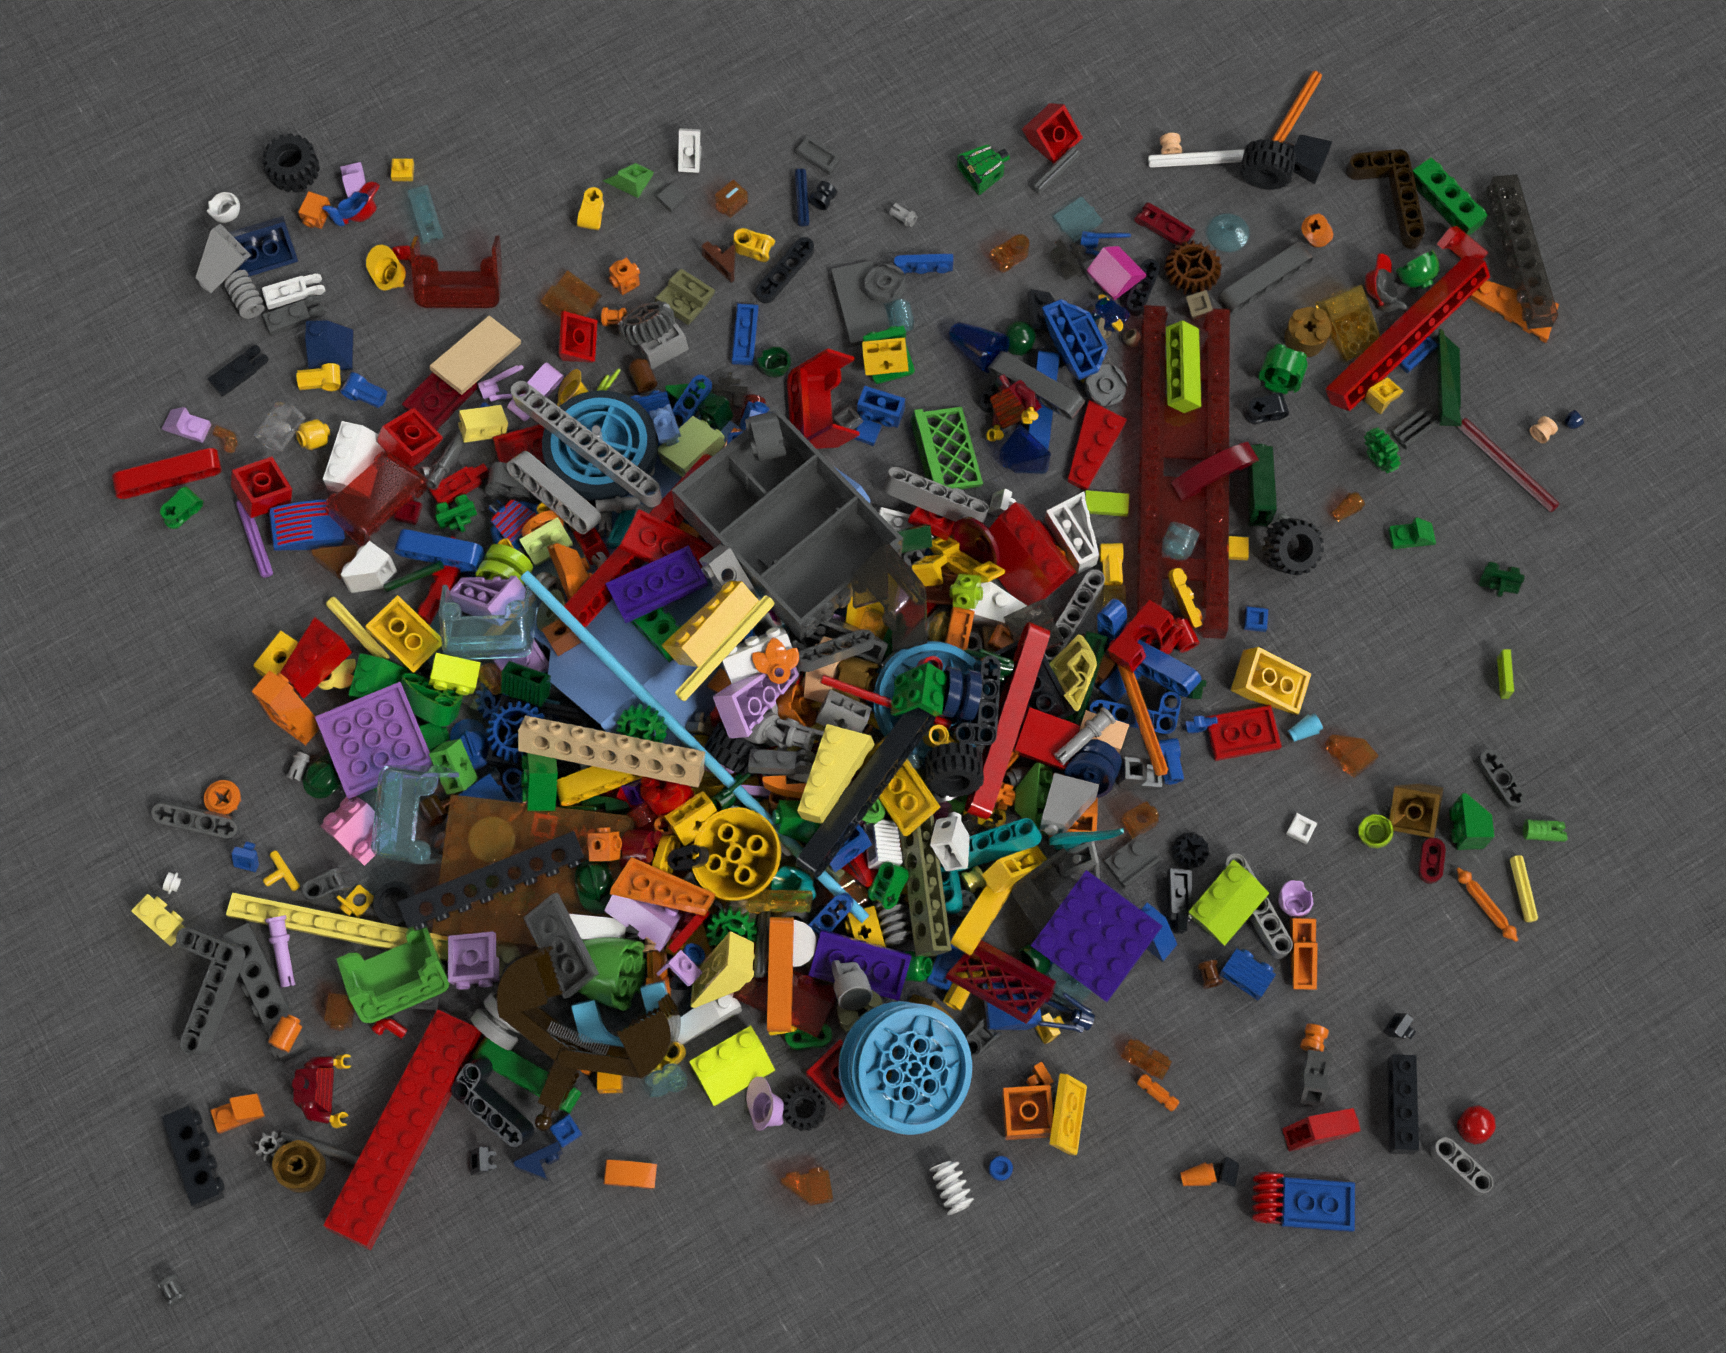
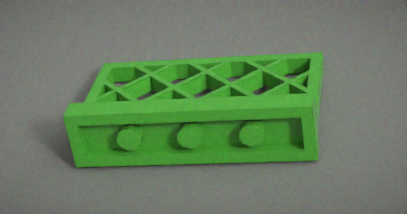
[910,407,983,489]

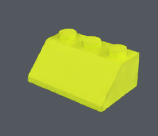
[689,1025,775,1107]

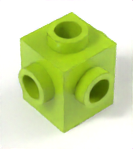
[950,574,983,609]

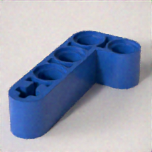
[394,529,485,578]
[1089,691,1181,734]

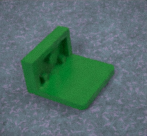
[862,325,915,384]
[891,662,948,717]

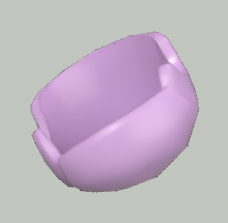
[1278,880,1313,918]

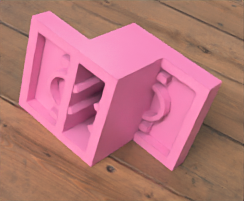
[320,796,398,866]

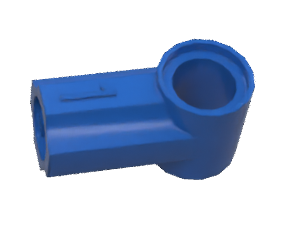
[340,372,387,408]
[1158,738,1184,785]

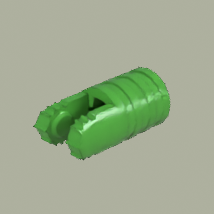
[1523,819,1568,842]

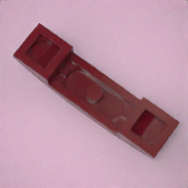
[1171,441,1259,502]

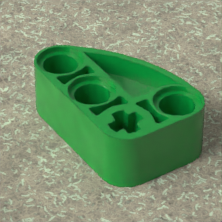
[401,673,463,727]

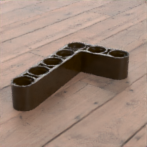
[1346,149,1425,249]

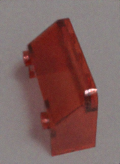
[410,235,502,308]

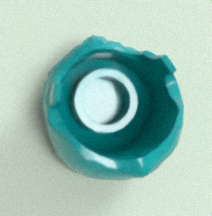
[771,866,816,908]

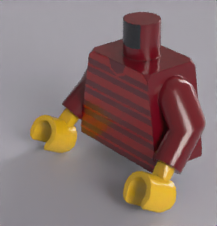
[986,374,1042,442]
[292,1054,351,1128]

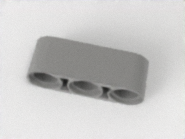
[1430,1137,1494,1196]

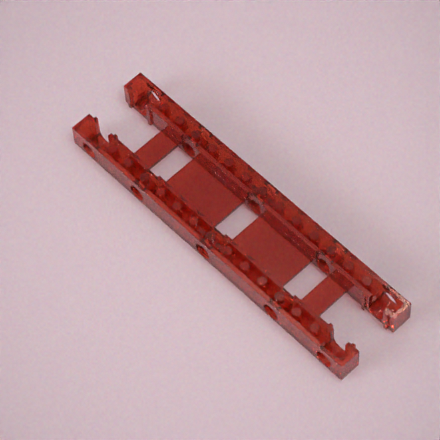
[1136,305,1230,639]

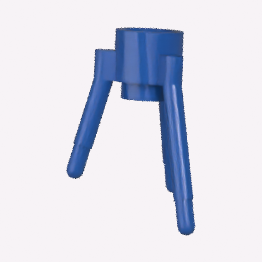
[1080,231,1131,256]

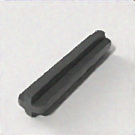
[1032,147,1080,194]

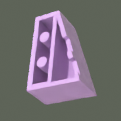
[448,576,529,626]
[604,895,683,952]

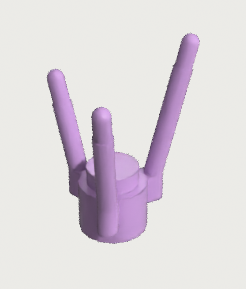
[478,365,524,402]

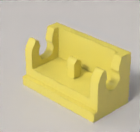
[458,405,508,443]

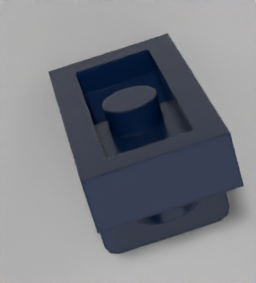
[513,1142,564,1181]

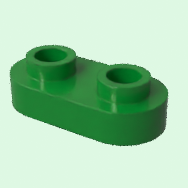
[785,1023,832,1050]

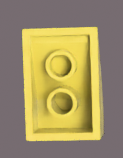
[690,931,755,1008]

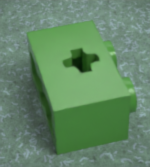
[429,738,478,795]

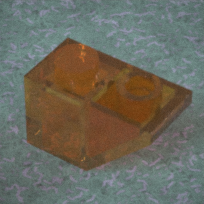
[1325,734,1379,778]
[781,1167,833,1206]

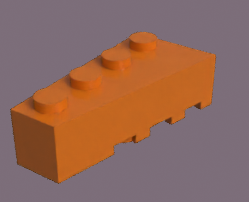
[251,670,320,746]

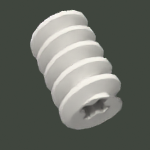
[930,1161,974,1215]

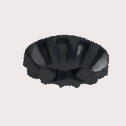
[1172,832,1209,868]

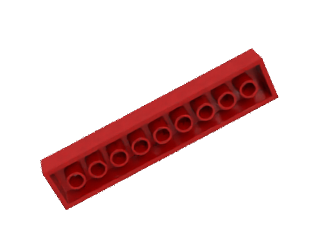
[323,1009,483,1251]

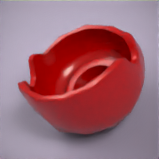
[1457,1105,1496,1145]

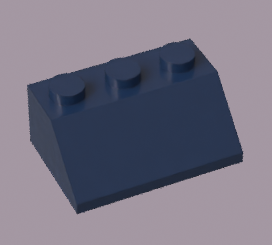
[229,216,298,277]

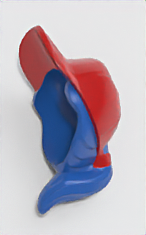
[322,182,380,226]

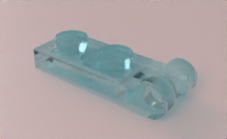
[407,185,444,244]

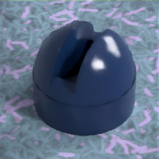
[1565,410,1584,429]

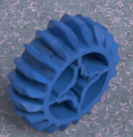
[486,701,545,763]

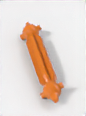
[1456,867,1518,942]

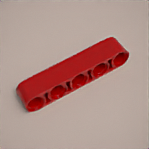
[112,448,222,499]

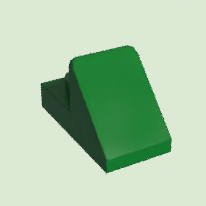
[1388,517,1436,549]

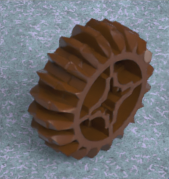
[1164,240,1222,295]

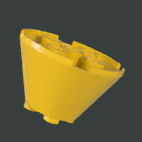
[692,807,781,901]

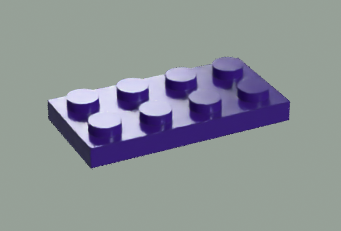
[606,546,708,624]
[809,929,912,1001]

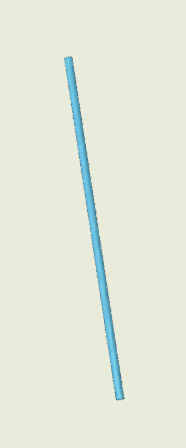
[520,571,870,923]

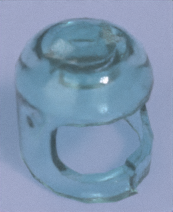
[1162,522,1200,560]

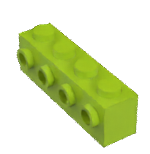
[1166,320,1201,413]

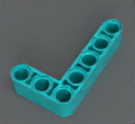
[939,818,1042,915]

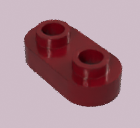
[1419,838,1446,884]

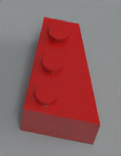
[280,617,352,699]

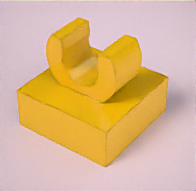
[391,159,414,181]
[1035,1013,1065,1044]

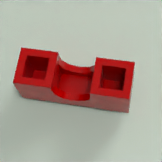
[1108,600,1174,673]

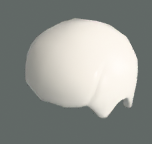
[207,192,240,223]

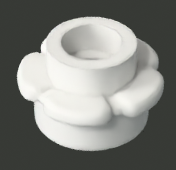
[162,872,181,894]

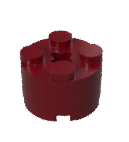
[619,829,662,870]

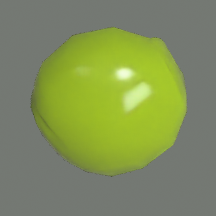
[1358,814,1393,849]

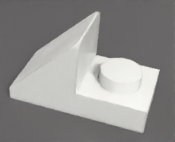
[678,128,702,173]

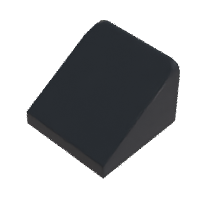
[1217,1157,1239,1187]

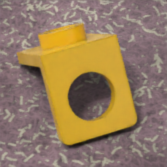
[336,885,374,918]

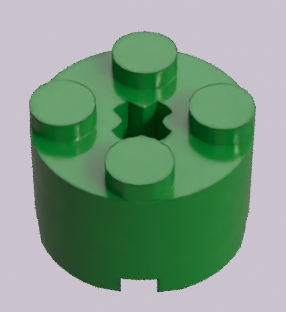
[1259,344,1308,394]

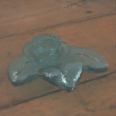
[644,1063,688,1097]

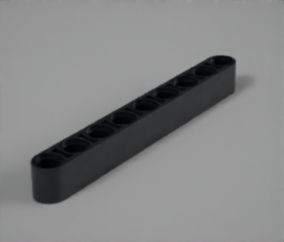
[796,707,936,878]

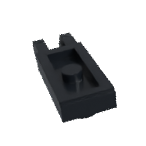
[208,345,269,396]

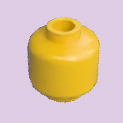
[296,419,330,450]

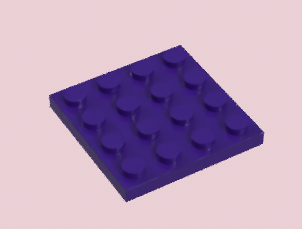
[1031,870,1163,1002]

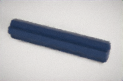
[795,168,809,227]

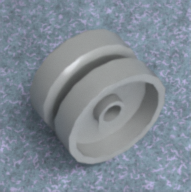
[470,992,520,1050]

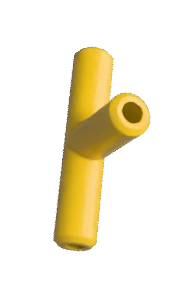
[263,850,300,891]

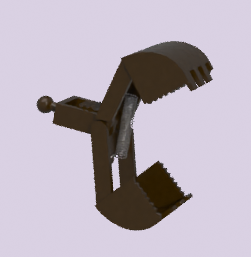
[497,945,681,1131]

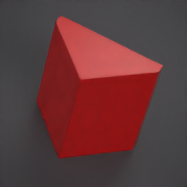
[559,311,598,362]

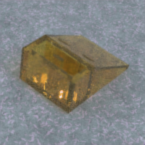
[1315,285,1380,361]

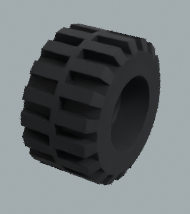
[262,134,320,192]
[1240,139,1296,190]
[1262,518,1324,575]
[704,722,766,776]
[925,742,984,797]

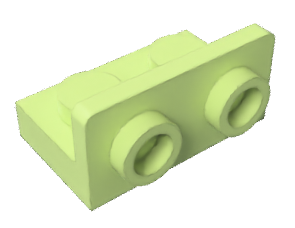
[519,517,573,566]

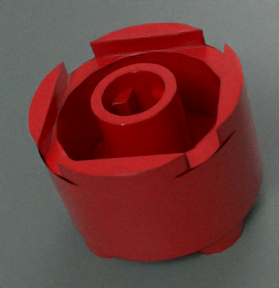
[641,776,694,819]

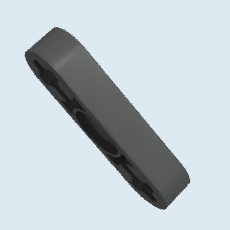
[1478,749,1526,810]

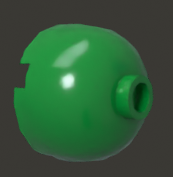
[1395,250,1439,289]

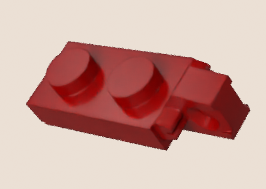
[429,463,489,505]

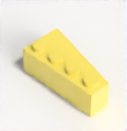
[797,724,875,824]

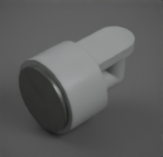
[832,960,873,1010]

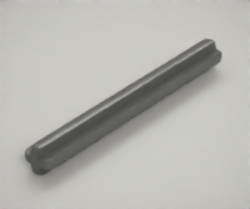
[754,881,773,978]

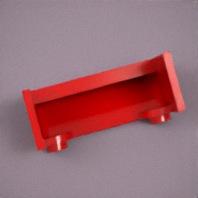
[787,348,860,449]

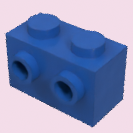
[857,386,905,428]

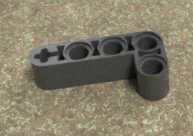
[484,462,540,501]

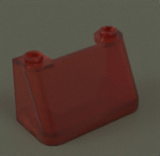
[325,451,428,546]

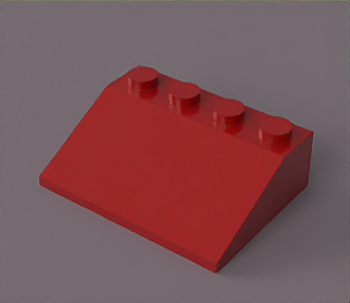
[989,502,1076,609]

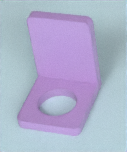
[656,950,702,986]

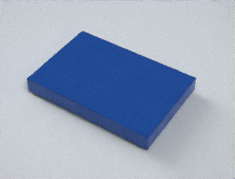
[1281,1177,1355,1232]

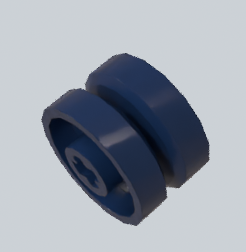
[939,666,982,721]
[1065,739,1122,798]

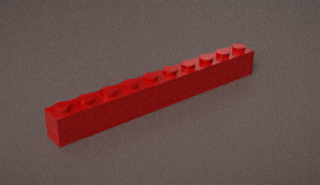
[1325,255,1490,411]

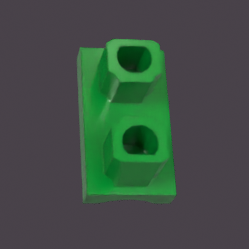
[435,494,478,533]

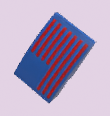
[269,499,345,551]

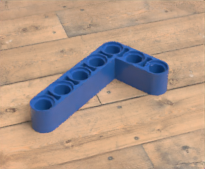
[1097,599,1202,697]

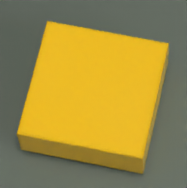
[1225,536,1249,560]

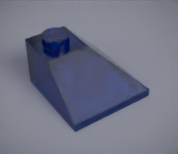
[999,424,1051,474]

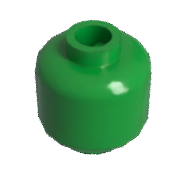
[905,951,933,982]

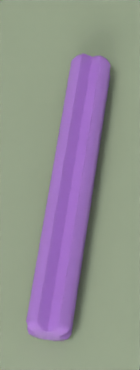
[236,500,273,578]

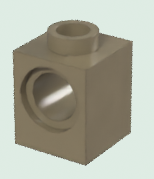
[1186,290,1214,321]

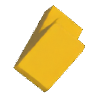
[1365,377,1403,414]
[912,554,947,586]

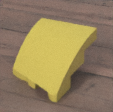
[1049,634,1097,711]

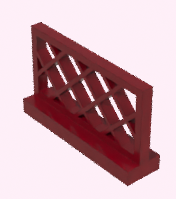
[946,940,1056,1024]

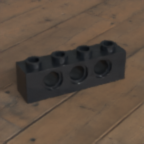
[1387,1054,1419,1155]
[162,1106,225,1209]

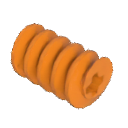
[1301,213,1333,248]

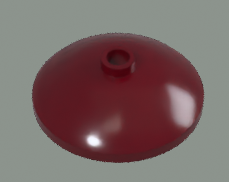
[952,517,1001,567]

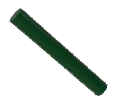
[384,561,444,592]

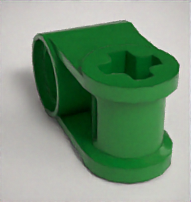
[160,487,204,529]
[868,862,909,909]

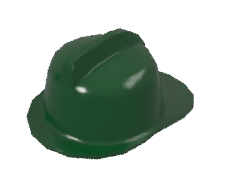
[303,753,342,799]
[574,859,614,914]

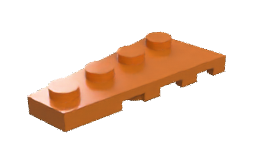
[1470,280,1559,343]
[610,857,716,916]

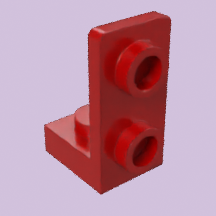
[1437,226,1488,260]

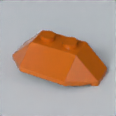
[547,543,593,601]

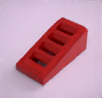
[573,527,610,565]

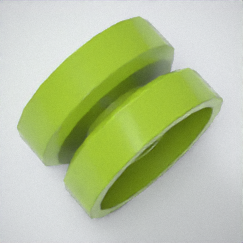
[476,544,533,586]

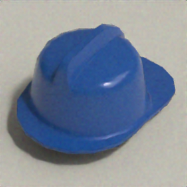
[450,719,490,770]

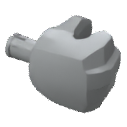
[743,704,787,748]

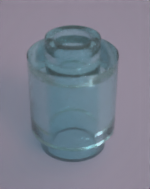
[890,299,915,332]

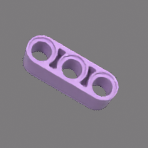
[507,362,564,422]

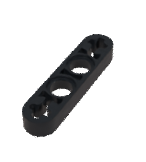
[756,237,814,303]

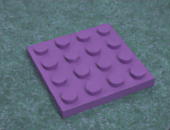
[315,682,433,799]

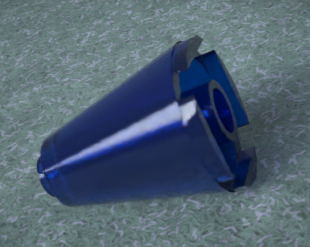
[949,322,1009,373]

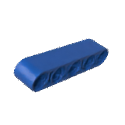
[1027,351,1060,450]

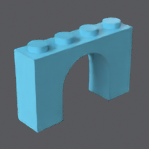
[571,980,668,1047]

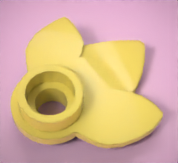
[318,659,356,690]

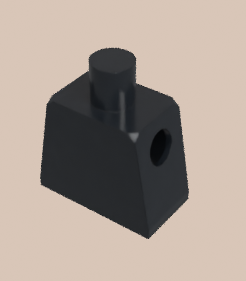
[1283,135,1332,184]

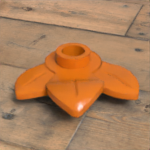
[752,638,799,684]

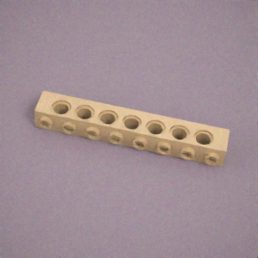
[518,716,705,787]

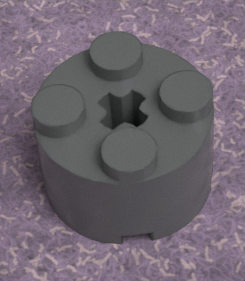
[745,411,786,462]

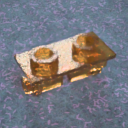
[1121,1039,1172,1080]

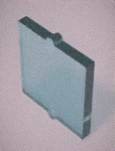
[1053,196,1103,242]

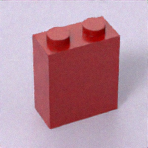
[1012,707,1081,770]

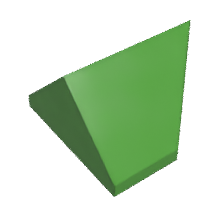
[603,163,654,198]

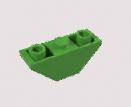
[1015,763,1053,835]

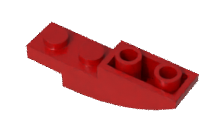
[418,536,461,626]

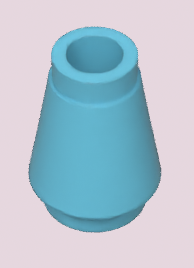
[1288,713,1323,742]

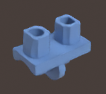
[649,404,681,446]

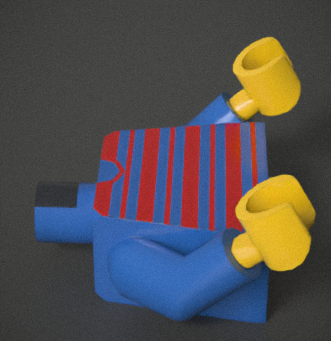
[489,500,551,550]

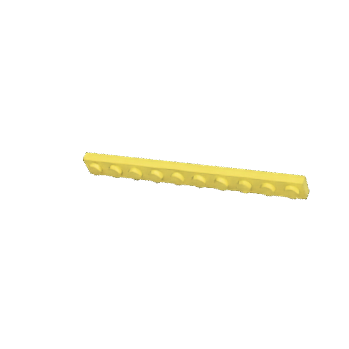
[226,893,448,962]

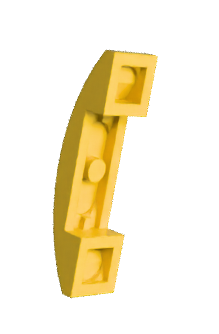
[929,537,1005,583]

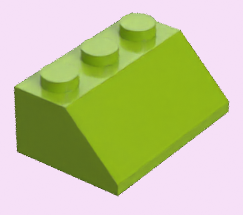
[1188,859,1269,946]

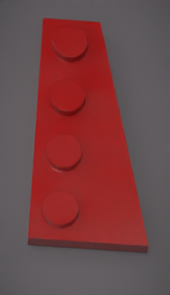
[1068,400,1127,491]

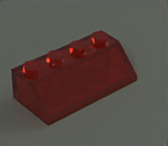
[733,957,837,1037]

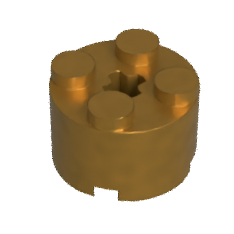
[1284,307,1331,357]
[832,656,879,705]
[272,1140,326,1193]

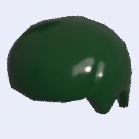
[1002,321,1036,356]
[757,347,791,378]
[1019,944,1051,975]

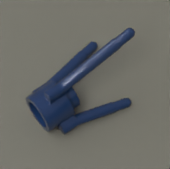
[1038,993,1095,1033]

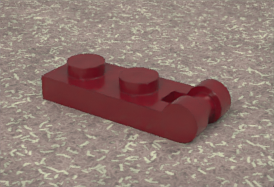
[1134,202,1195,246]

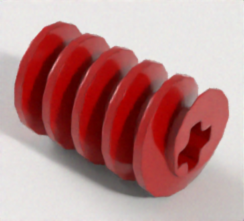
[1252,1172,1284,1224]

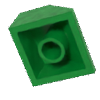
[349,654,408,701]

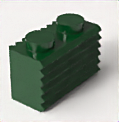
[500,661,551,707]

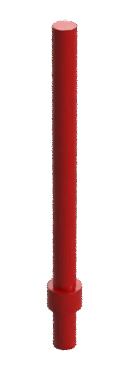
[820,675,952,729]

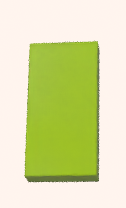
[1085,490,1129,517]
[1497,649,1514,699]

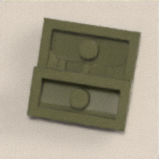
[655,269,715,325]

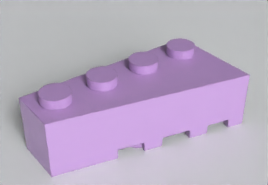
[713,666,799,738]

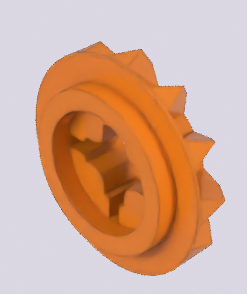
[204,780,241,815]

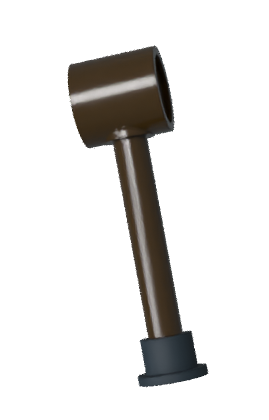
[418,766,503,827]

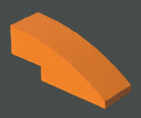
[1290,917,1318,990]

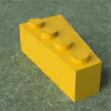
[662,581,759,667]

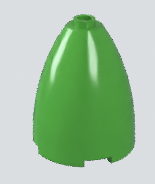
[578,937,647,1011]

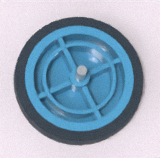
[542,390,658,501]

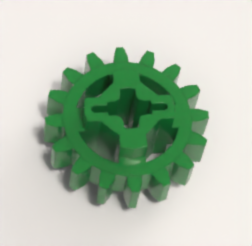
[1364,427,1401,474]
[616,704,667,743]
[706,906,757,948]

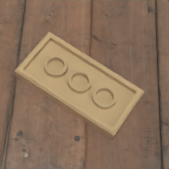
[430,316,521,395]

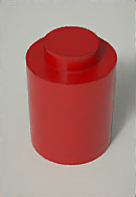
[1174,617,1200,653]

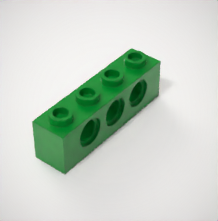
[1413,157,1488,235]
[630,607,682,663]

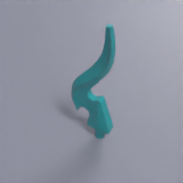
[1049,828,1124,850]

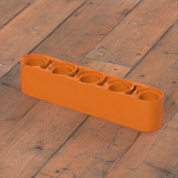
[767,917,794,1032]

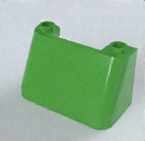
[337,927,449,1023]

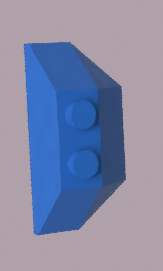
[1042,299,1108,380]

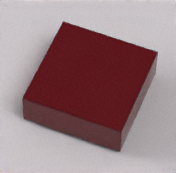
[394,498,423,525]

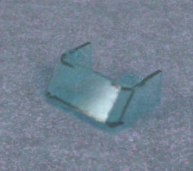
[439,585,538,660]
[371,765,459,864]

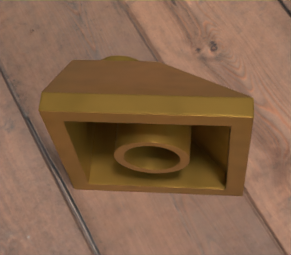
[1389,784,1443,838]

